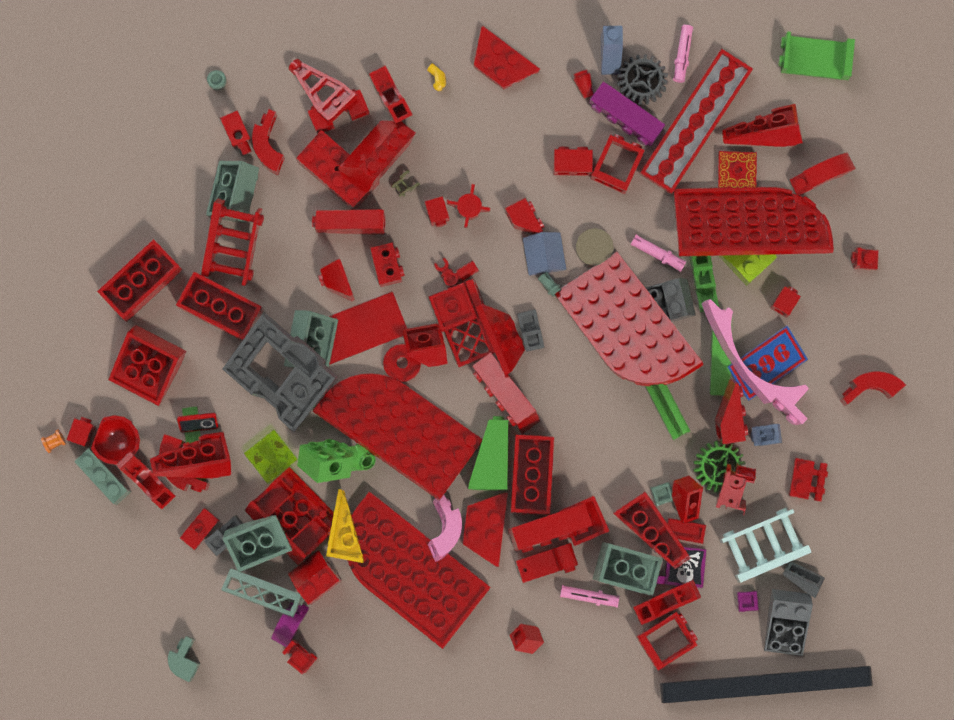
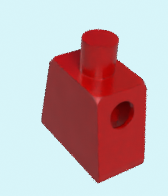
[220,110,252,156]

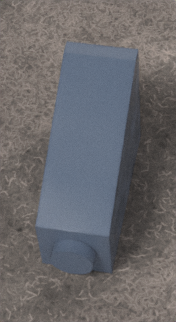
[600,26,623,75]

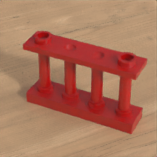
[201,198,264,286]

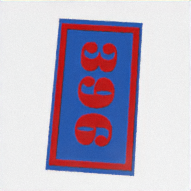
[728,326,808,401]

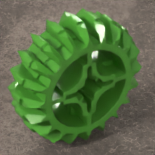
[693,441,746,492]

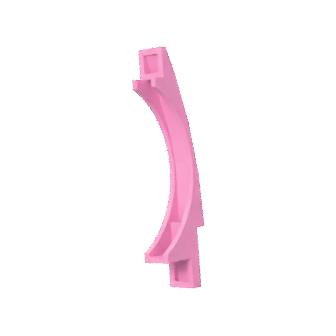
[702,299,809,425]

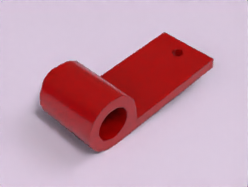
[515,543,578,583]

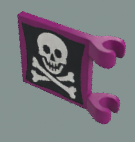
[654,547,706,588]

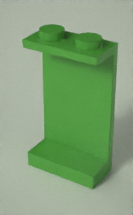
[778,31,855,81]

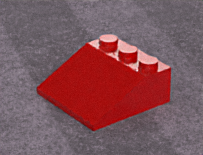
[108,325,187,406]

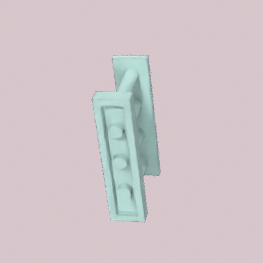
[720,508,811,583]

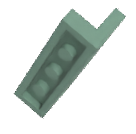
[221,568,304,618]

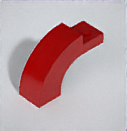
[368,65,413,124]
[252,109,285,175]
[789,152,856,196]
[840,371,906,406]
[116,452,176,509]
[633,580,701,625]

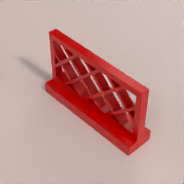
[445,279,495,367]

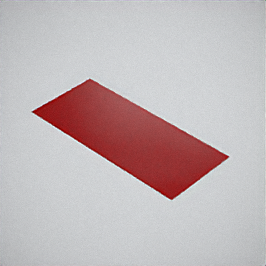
[329,292,407,365]

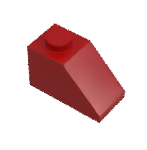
[672,475,703,524]

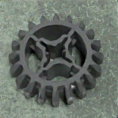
[617,54,668,105]

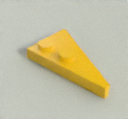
[326,489,364,563]

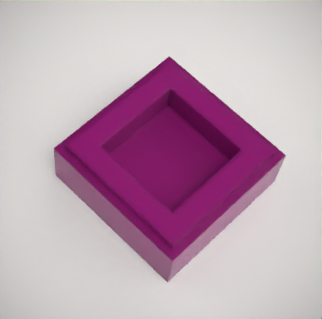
[737,591,758,612]

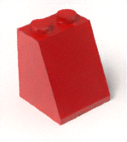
[288,550,342,605]

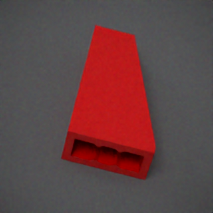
[312,209,386,235]

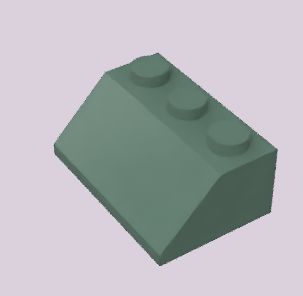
[206,161,260,223]
[284,310,338,369]

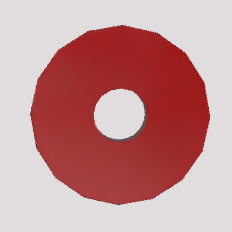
[383,344,421,382]

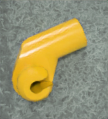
[427,63,446,91]

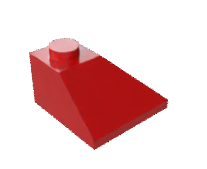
[318,259,355,301]
[402,323,448,367]

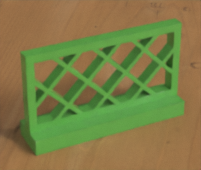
[645,384,690,440]

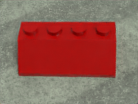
[338,120,416,192]

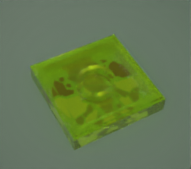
[244,430,298,484]

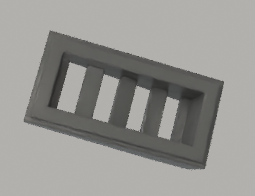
[783,561,825,598]

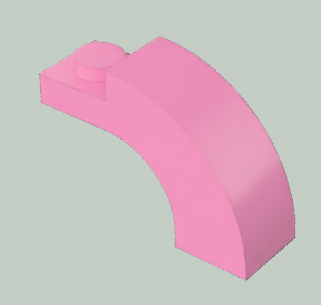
[428,495,462,562]

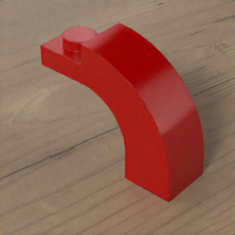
[159,434,210,493]

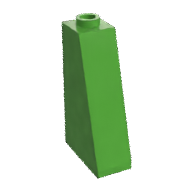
[468,416,508,490]

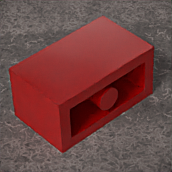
[554,146,593,176]

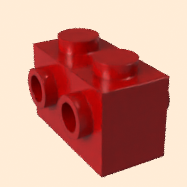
[370,242,405,287]

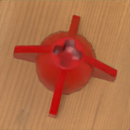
[447,184,490,228]

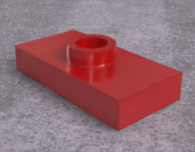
[180,508,220,550]

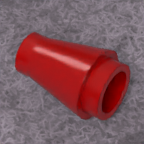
[573,69,594,99]

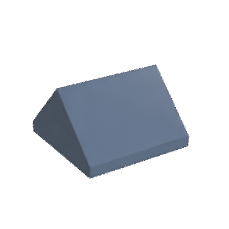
[523,232,566,276]

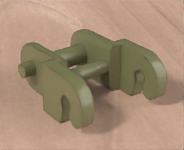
[391,170,420,197]

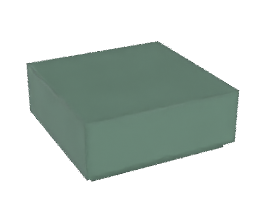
[650,482,673,506]

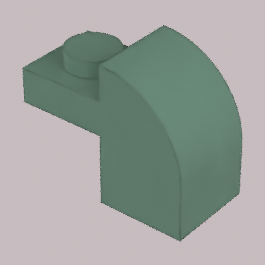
[168,636,200,682]

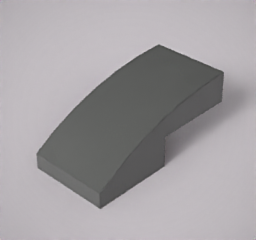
[517,309,545,352]
[204,515,243,556]

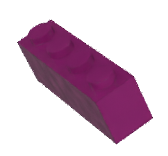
[589,81,665,147]

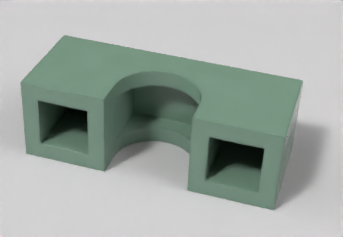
[74,448,131,505]

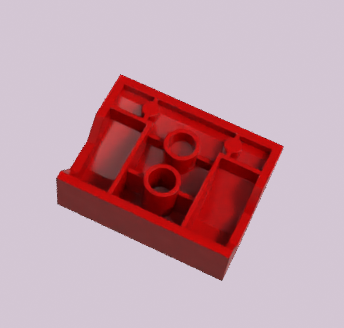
[244,467,334,565]

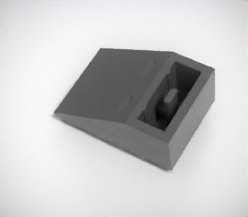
[646,278,696,322]
[764,589,813,656]

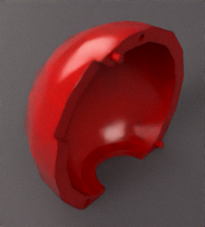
[91,415,140,465]

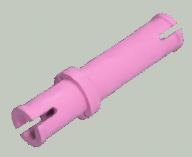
[673,25,693,83]
[631,234,687,272]
[560,585,619,608]

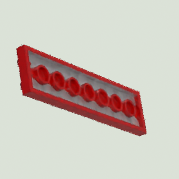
[640,49,753,194]

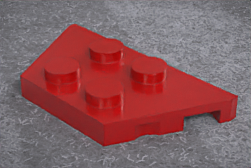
[474,26,540,90]
[476,304,525,375]
[463,493,508,567]

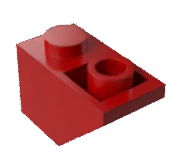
[505,198,544,234]

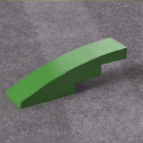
[690,256,719,312]
[709,320,732,396]

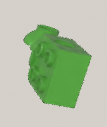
[297,439,376,483]

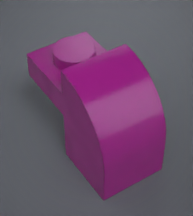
[271,602,309,647]

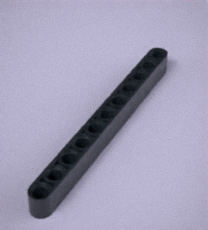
[660,666,873,703]

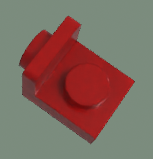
[851,247,879,270]

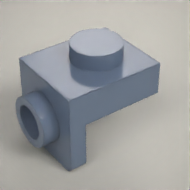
[750,424,782,446]

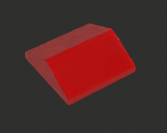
[559,496,610,546]

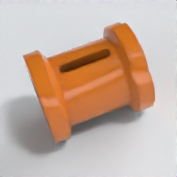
[41,429,66,453]

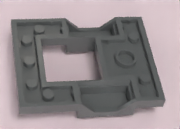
[222,313,338,432]

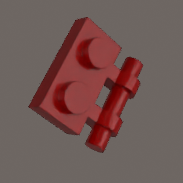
[789,458,828,502]

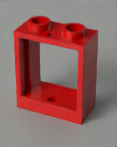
[591,134,645,194]
[636,612,698,670]

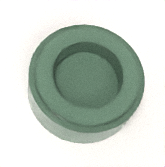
[207,70,227,90]

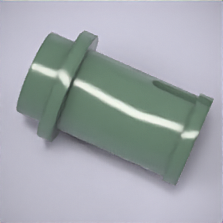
[538,272,561,297]

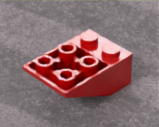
[715,379,748,444]

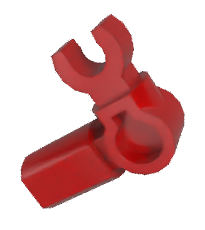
[434,258,479,288]

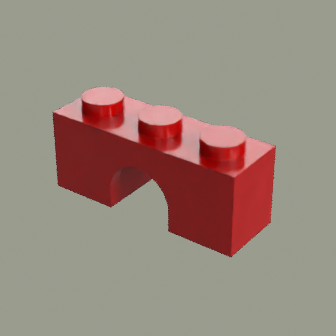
[308,89,370,134]

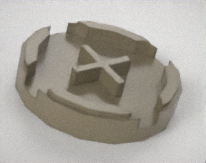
[576,228,614,267]

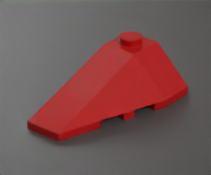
[722,104,803,147]
[150,432,231,479]

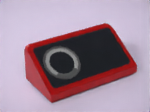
[177,412,218,433]

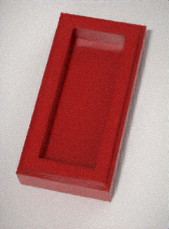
[667,518,706,544]

